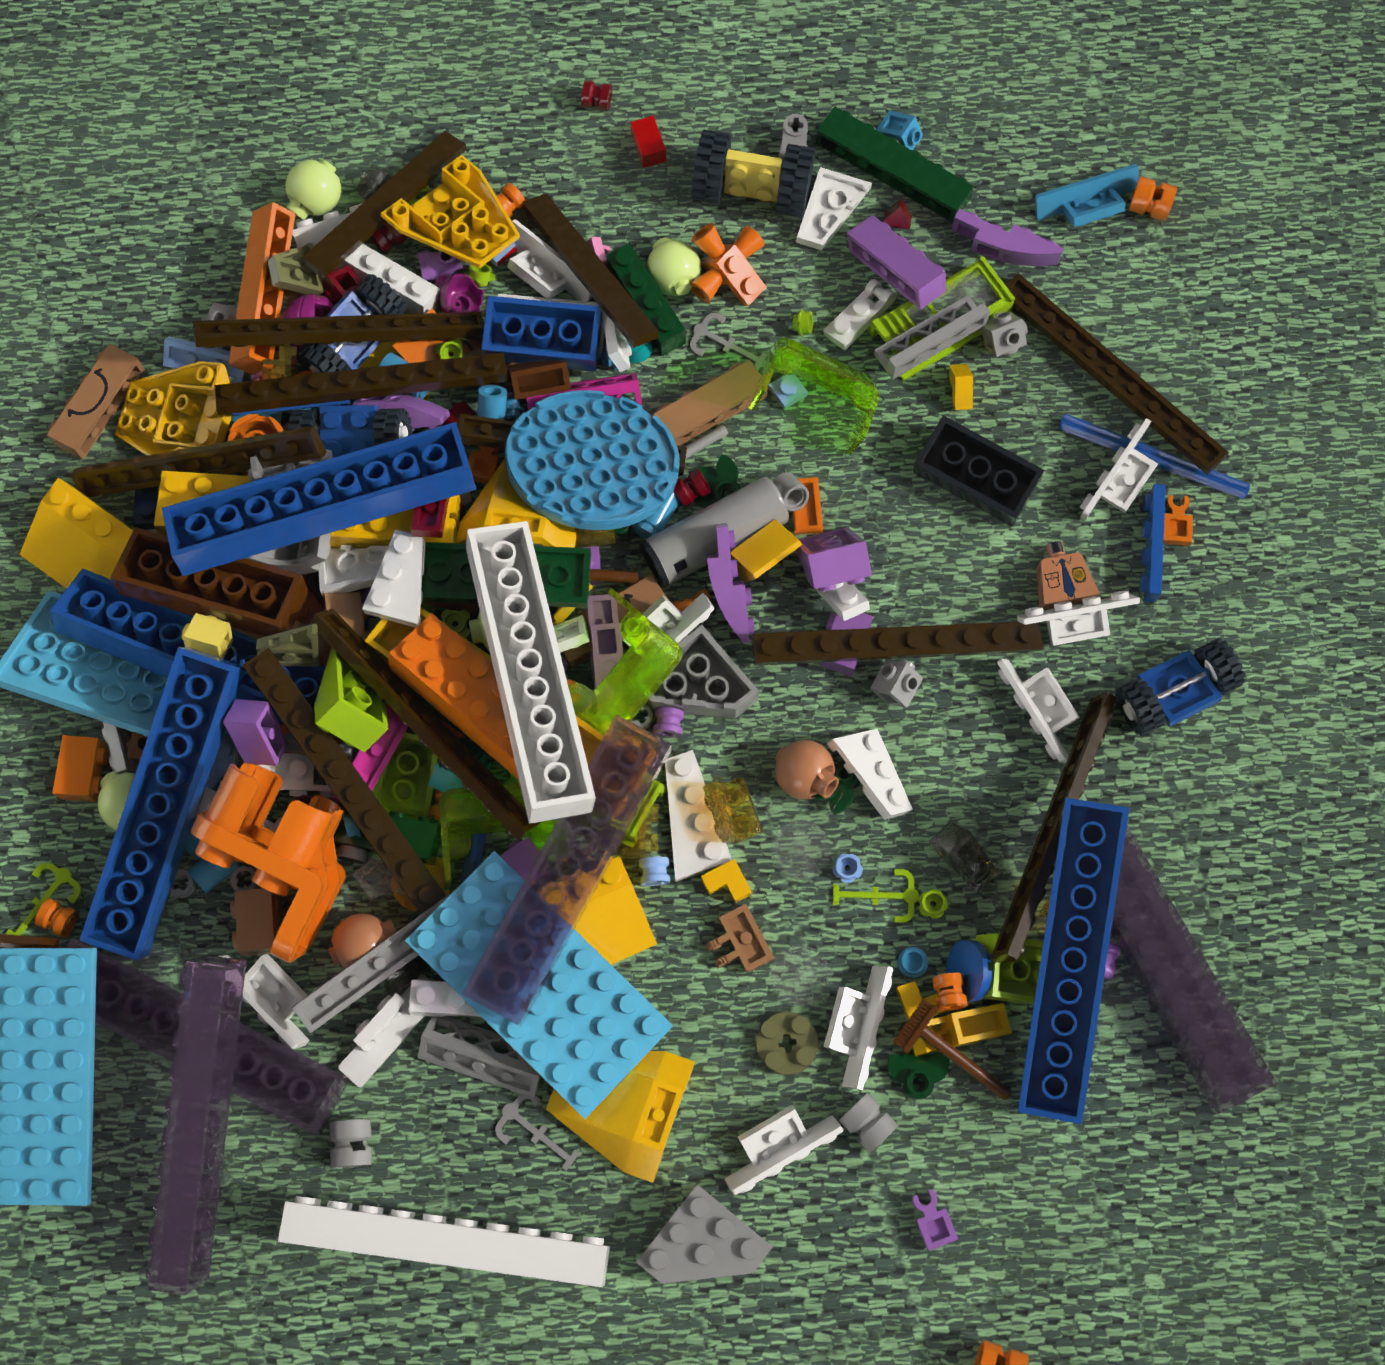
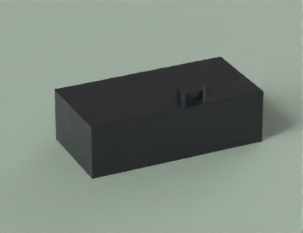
[913,415,1045,527]

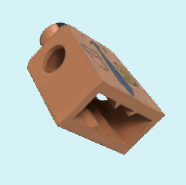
[1036,541,1099,610]

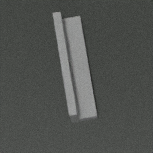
[874,295,990,380]
[417,1016,541,1098]

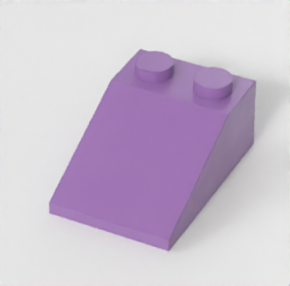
[796,527,872,591]

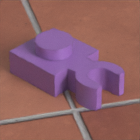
[912,1189,958,1251]

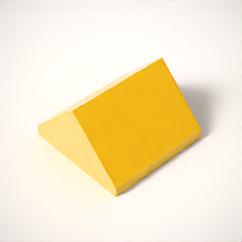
[730,519,802,583]

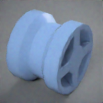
[639,856,670,886]

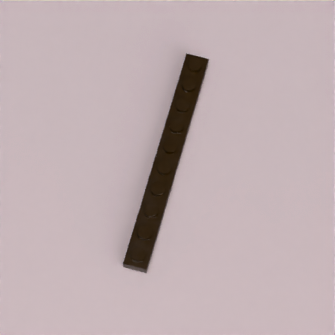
[1005,273,1229,475]
[192,312,485,348]
[215,352,508,415]
[70,426,327,498]
[309,608,540,840]
[751,622,1043,666]
[243,648,447,914]
[991,692,1117,964]

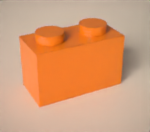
[52,735,109,802]

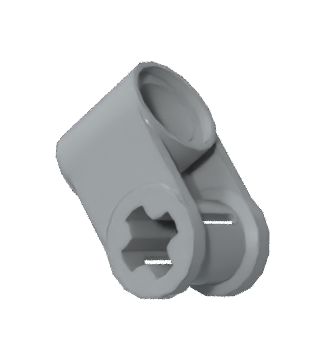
[779,114,808,165]

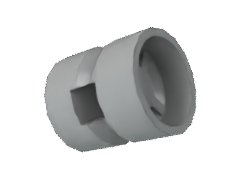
[838,1093,899,1154]
[329,1119,372,1168]

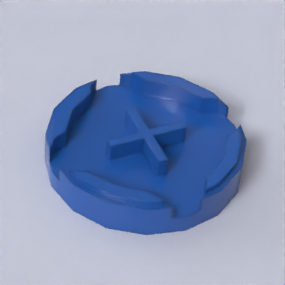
[946,940,992,1002]

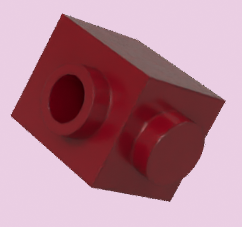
[320,265,361,306]

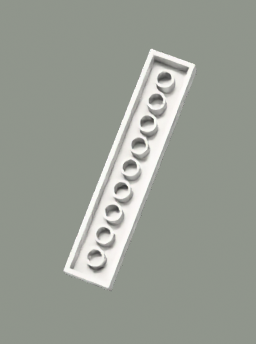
[466,521,596,824]
[278,1196,610,1287]

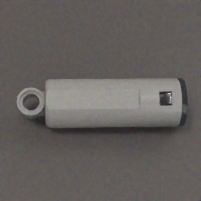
[639,472,809,588]

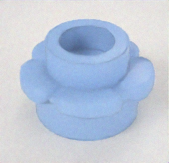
[833,854,863,883]

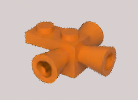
[690,223,766,306]

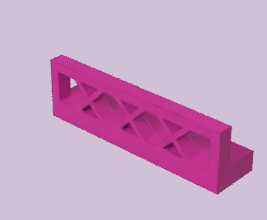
[526,373,643,411]
[332,704,408,804]

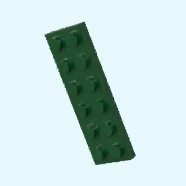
[421,542,592,608]

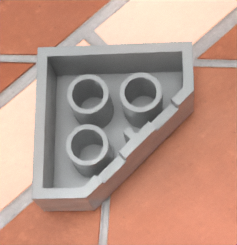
[633,625,759,719]
[636,1184,773,1284]

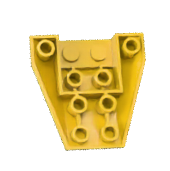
[381,155,520,268]
[115,361,233,456]
[455,460,576,547]
[546,1051,695,1183]

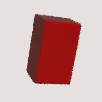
[630,115,666,168]

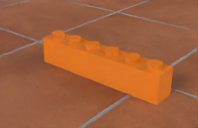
[228,202,295,375]

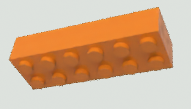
[389,614,519,780]

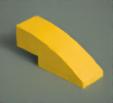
[913,1003,1012,1056]

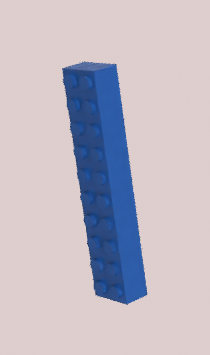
[162,422,477,576]
[50,568,325,726]
[79,647,245,961]
[1018,798,1130,1124]

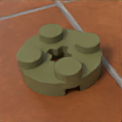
[756,1012,819,1076]

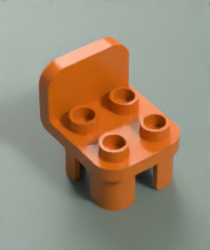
[190,762,346,963]

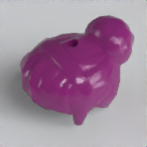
[434,273,484,313]

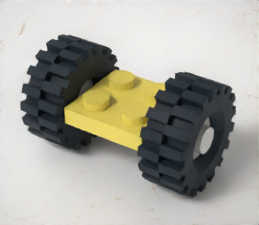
[692,129,815,218]

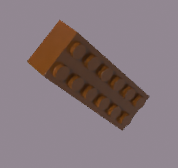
[110,527,309,637]

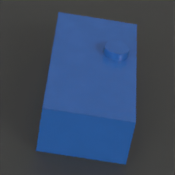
[481,296,603,372]

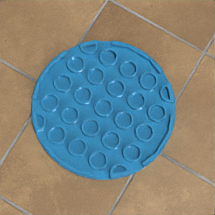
[505,390,679,530]

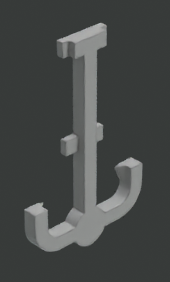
[690,313,768,371]
[495,1094,580,1171]

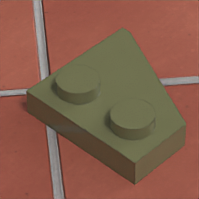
[267,243,323,296]
[256,624,321,667]

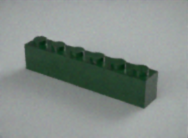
[816,107,974,223]

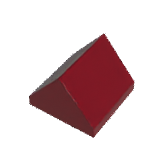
[883,198,912,229]

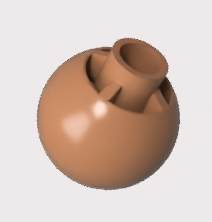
[775,740,839,800]
[328,913,396,970]

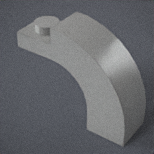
[245,533,331,575]

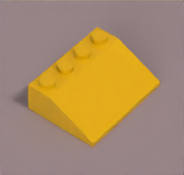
[19,478,134,589]
[537,856,657,965]

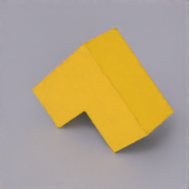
[949,364,973,410]
[701,859,752,903]
[896,981,947,1020]

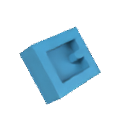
[877,110,923,150]

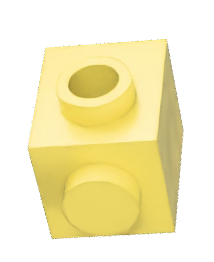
[182,613,233,659]

